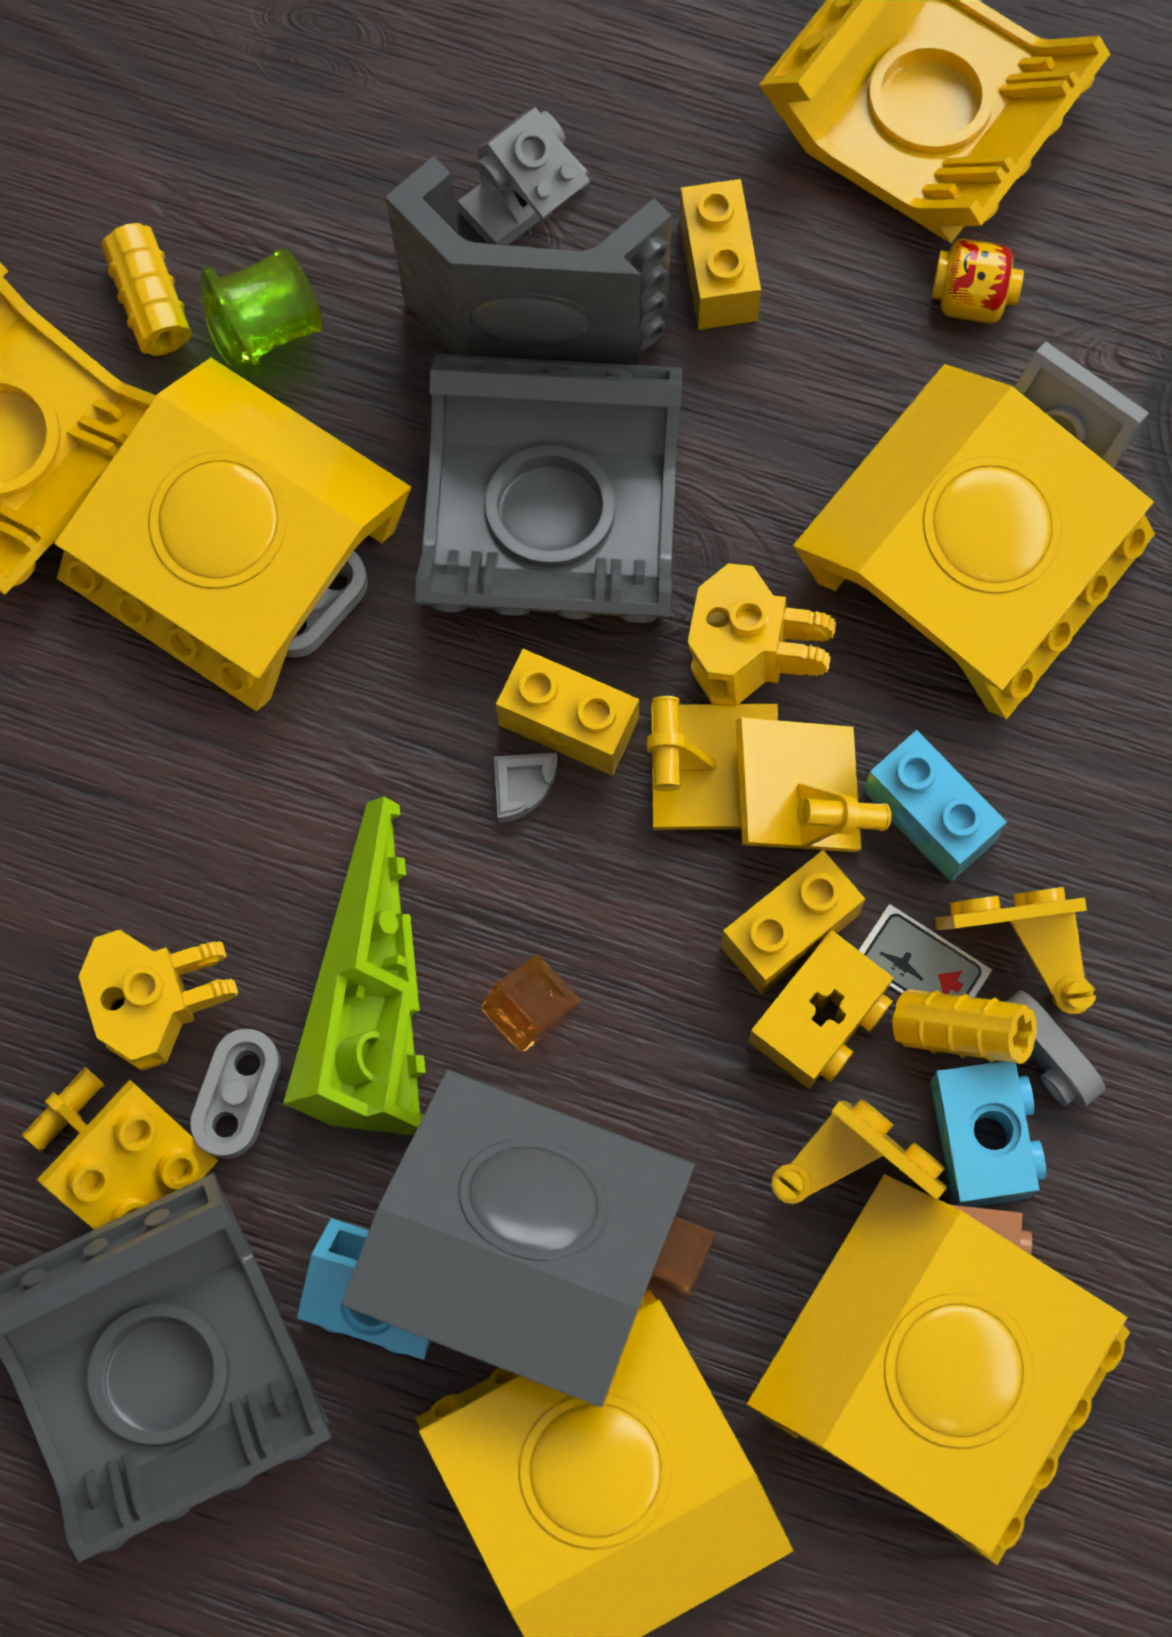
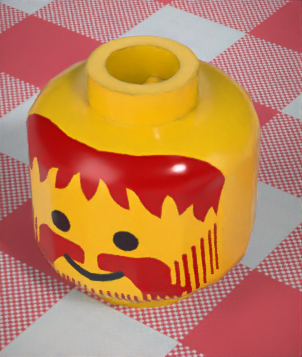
[932,238,1024,324]

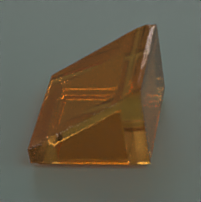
[481,954,581,1052]
[651,1217,716,1295]

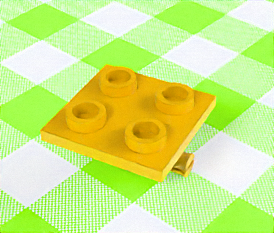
[647,696,778,830]
[736,717,891,852]
[934,887,1096,1014]
[21,1066,218,1230]
[772,1099,947,1204]

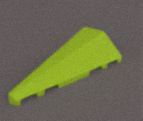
[283,796,426,1135]

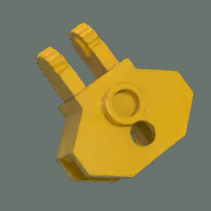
[688,563,836,706]
[78,929,238,1071]

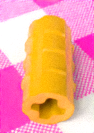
[101,223,192,356]
[892,989,1037,1064]

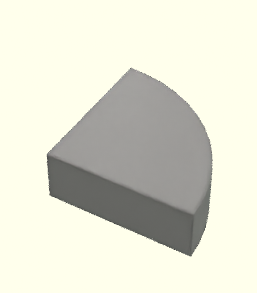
[494,752,557,823]

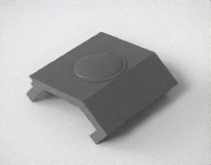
[385,156,672,365]
[415,354,682,623]
[341,1069,695,1408]
[0,1173,332,1563]

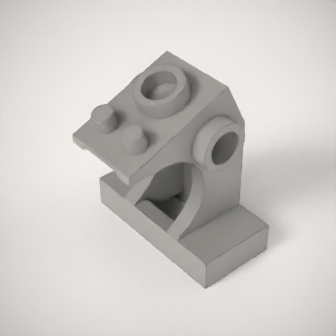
[458,107,590,245]

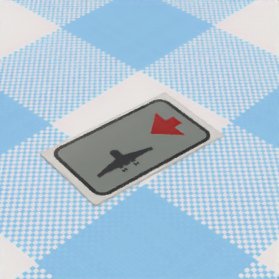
[859,904,992,998]

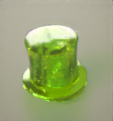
[200,247,322,377]

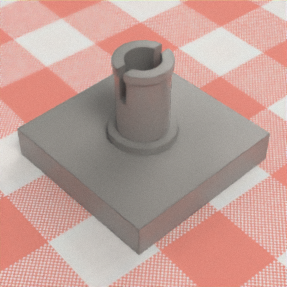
[1014,342,1149,468]

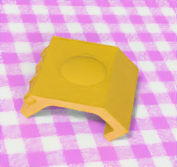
[759,0,1110,243]
[0,262,156,595]
[54,358,411,712]
[793,364,1155,719]
[747,1174,1130,1565]
[415,1290,794,1637]

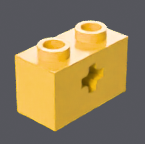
[679,179,761,330]
[496,649,639,776]
[720,850,865,995]
[748,930,894,1090]

